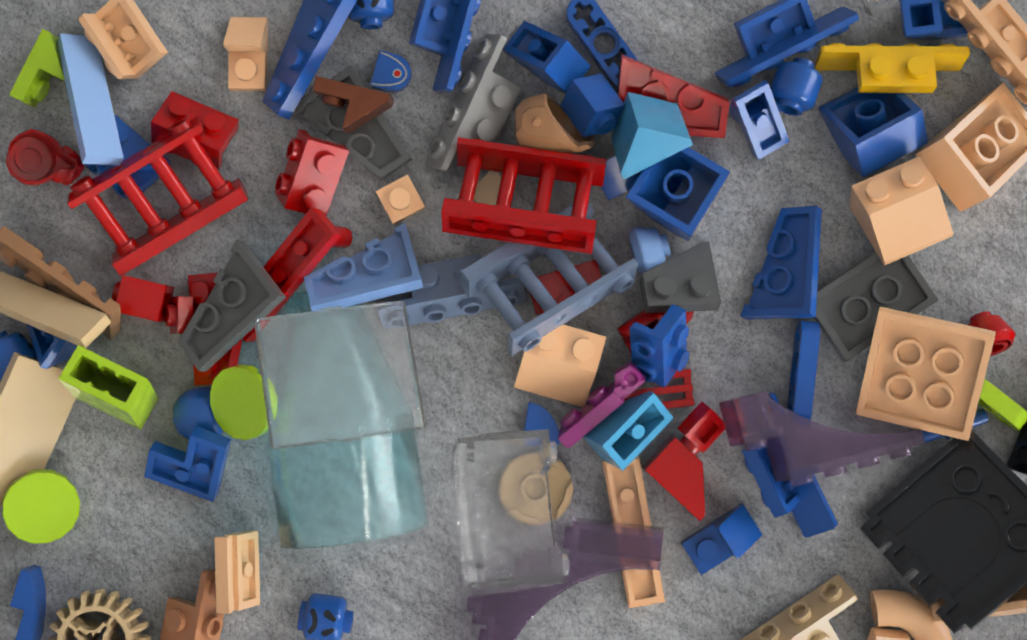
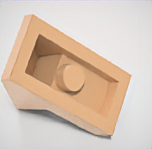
[223,17,268,91]

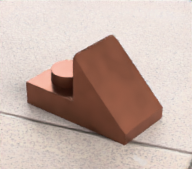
[313,76,394,133]

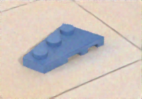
[304,223,423,315]

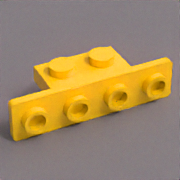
[815,43,970,93]

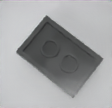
[814,252,938,362]

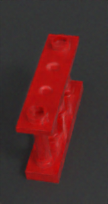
[67,117,249,276]
[441,137,607,254]

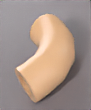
[869,589,953,640]

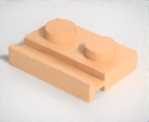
[214,530,260,614]

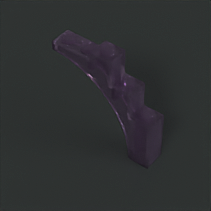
[467,517,664,640]

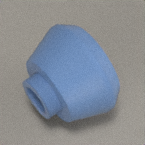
[628,227,671,274]

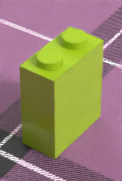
[58,345,159,430]

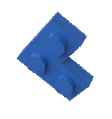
[144,426,231,502]

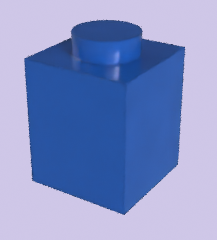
[560,73,625,138]

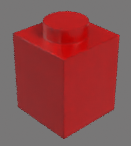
[112,275,175,322]

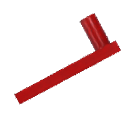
[242,208,353,342]

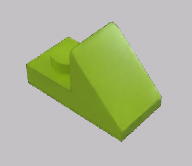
[9,29,65,108]

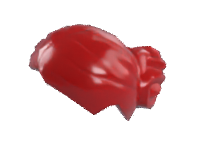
[5,129,85,186]

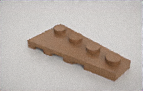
[0,226,121,340]

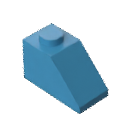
[583,391,673,471]

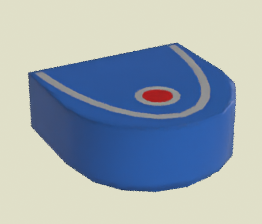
[370,50,412,93]

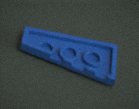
[262,0,357,120]

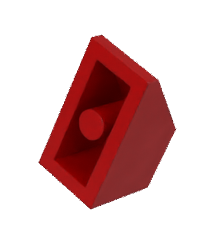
[642,435,705,521]

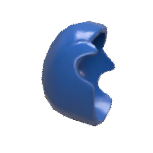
[172,387,223,440]

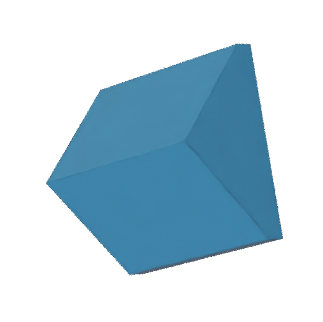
[611,92,693,179]

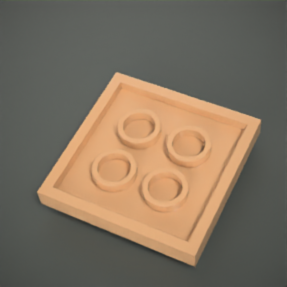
[855,307,996,441]

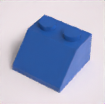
[819,87,928,177]
[626,147,730,242]

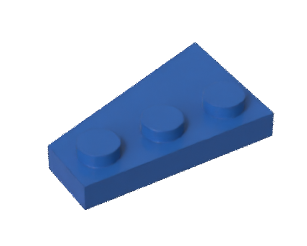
[740,205,822,320]

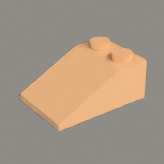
[915,82,1027,212]

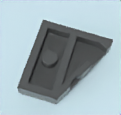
[640,241,721,313]

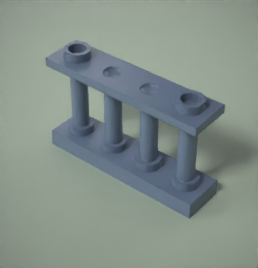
[461,202,638,356]

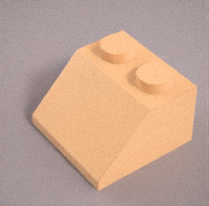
[849,156,953,266]
[514,316,606,407]

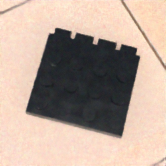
[860,430,1027,634]

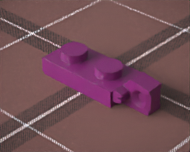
[558,361,645,448]

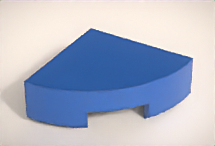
[523,402,560,445]

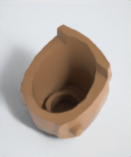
[515,93,595,153]

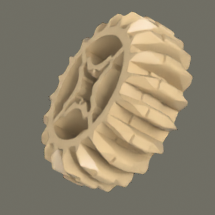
[48,588,151,640]

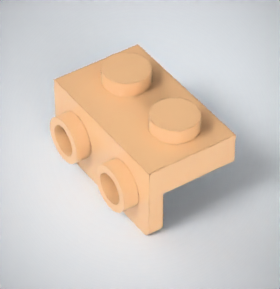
[78,0,168,79]

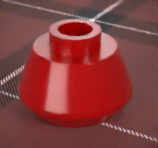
[968,311,1016,356]

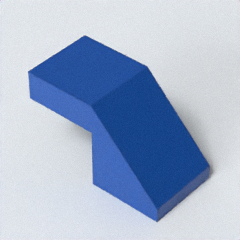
[899,0,968,41]

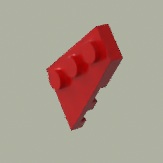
[618,54,730,138]

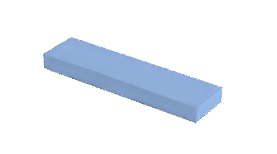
[57,33,124,166]

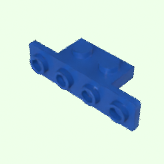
[409,0,481,93]
[715,0,859,87]
[741,393,838,538]

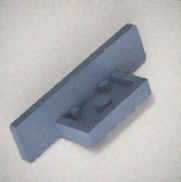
[377,254,527,330]

